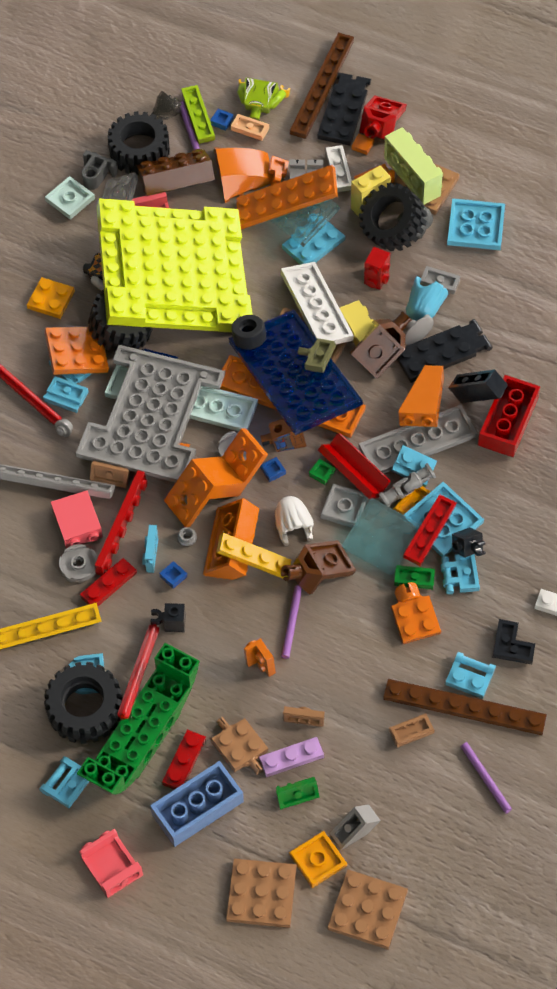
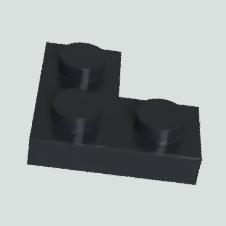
[492,619,535,665]

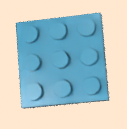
[447,199,505,250]
[402,482,484,557]

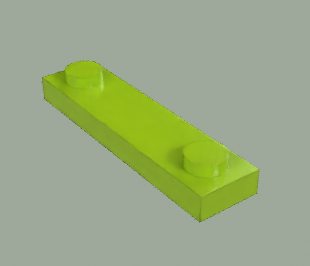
[181,85,215,144]

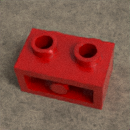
[364,247,390,290]

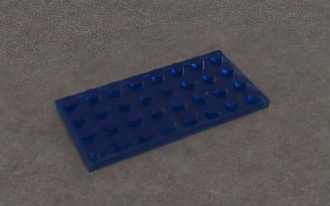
[228,310,363,435]

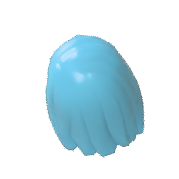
[406,276,448,321]

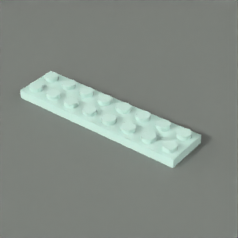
[105,364,258,431]

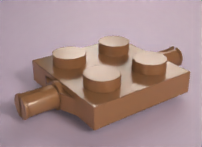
[211,717,268,775]

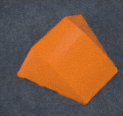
[214,147,273,203]

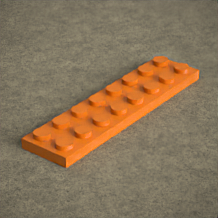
[220,355,366,438]

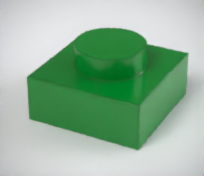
[309,459,335,485]

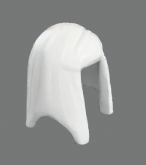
[275,496,314,546]

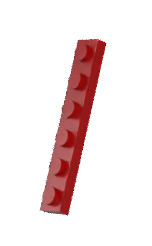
[95,470,148,576]

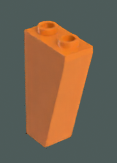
[398,365,444,427]

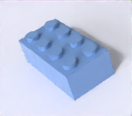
[150,761,244,847]

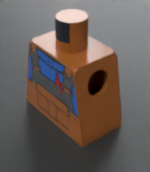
[260,413,307,452]

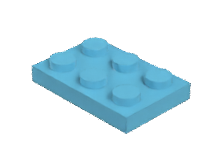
[282,215,345,265]

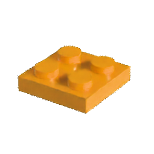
[27,277,75,319]

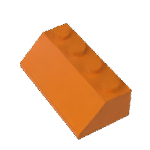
[203,498,259,580]

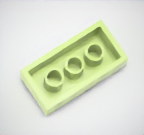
[384,127,443,205]

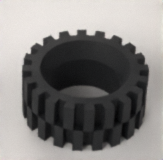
[108,111,170,176]
[359,183,427,251]
[88,289,153,352]

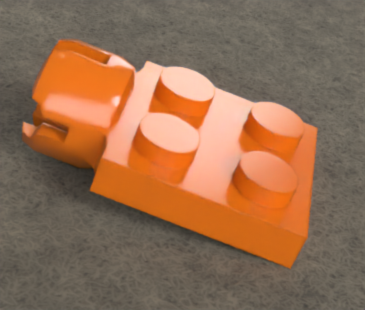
[391,582,441,644]

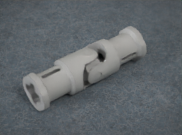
[378,463,436,508]

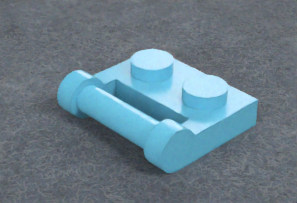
[445,652,496,699]
[39,756,90,808]

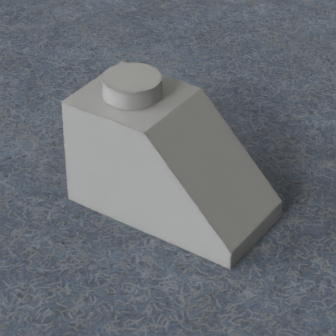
[330,804,381,850]

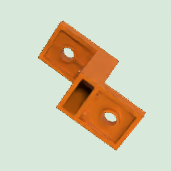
[164,428,268,527]

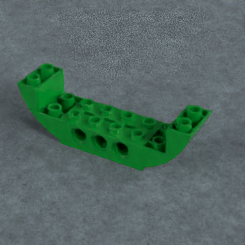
[77,643,200,795]

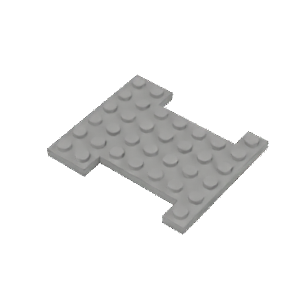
[76,345,225,482]

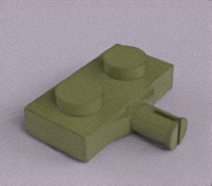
[298,338,336,373]

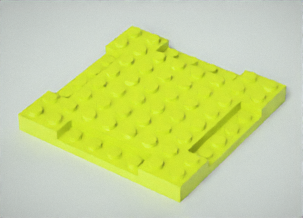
[96,198,252,332]

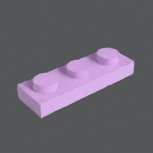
[259,737,324,778]

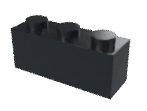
[448,369,508,403]

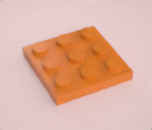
[45,326,109,375]

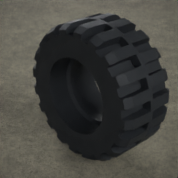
[44,662,123,744]

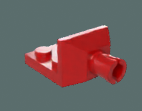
[359,95,407,140]

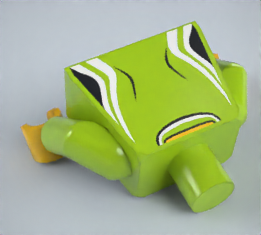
[237,78,290,121]

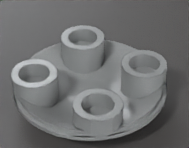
[405,314,434,345]

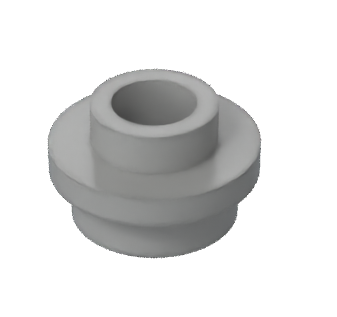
[55,419,73,437]
[178,527,197,546]

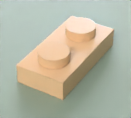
[231,114,269,141]

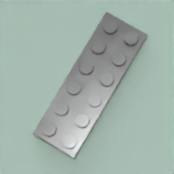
[359,405,478,474]

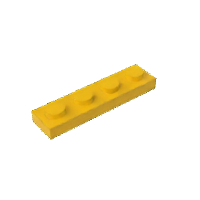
[216,533,292,579]

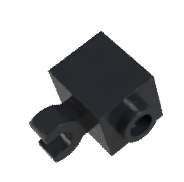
[452,527,486,557]
[150,603,186,632]

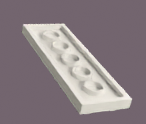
[281,262,354,344]

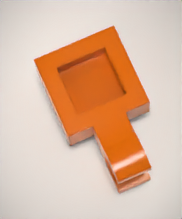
[268,156,289,186]

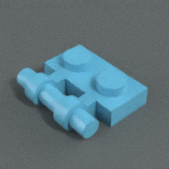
[440,554,480,594]

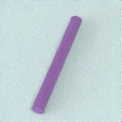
[178,101,200,150]
[281,585,302,659]
[461,742,512,814]

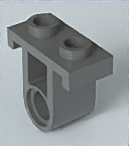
[82,150,118,190]

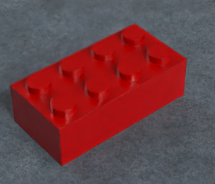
[478,375,540,458]

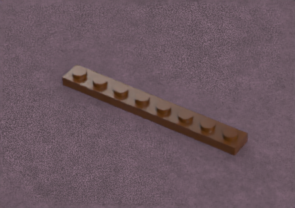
[290,32,354,139]
[383,679,547,736]

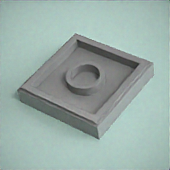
[321,484,368,529]

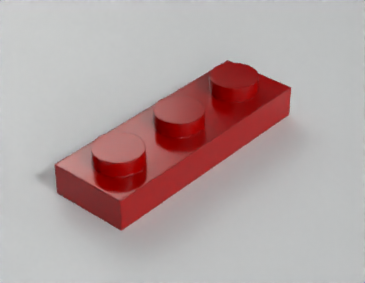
[80,558,137,606]
[162,729,206,790]

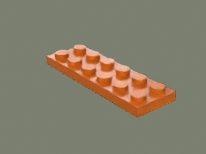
[236,165,338,230]

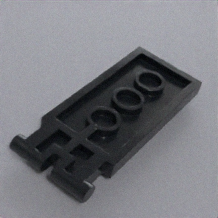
[317,72,372,146]
[397,319,493,383]

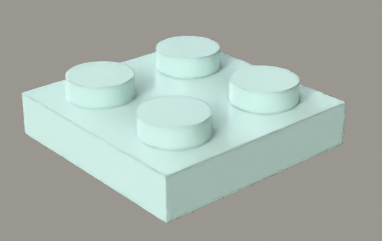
[45,176,95,220]

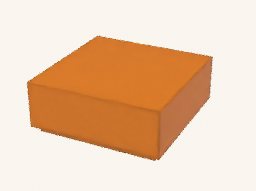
[351,133,374,155]

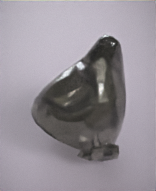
[150,91,182,120]

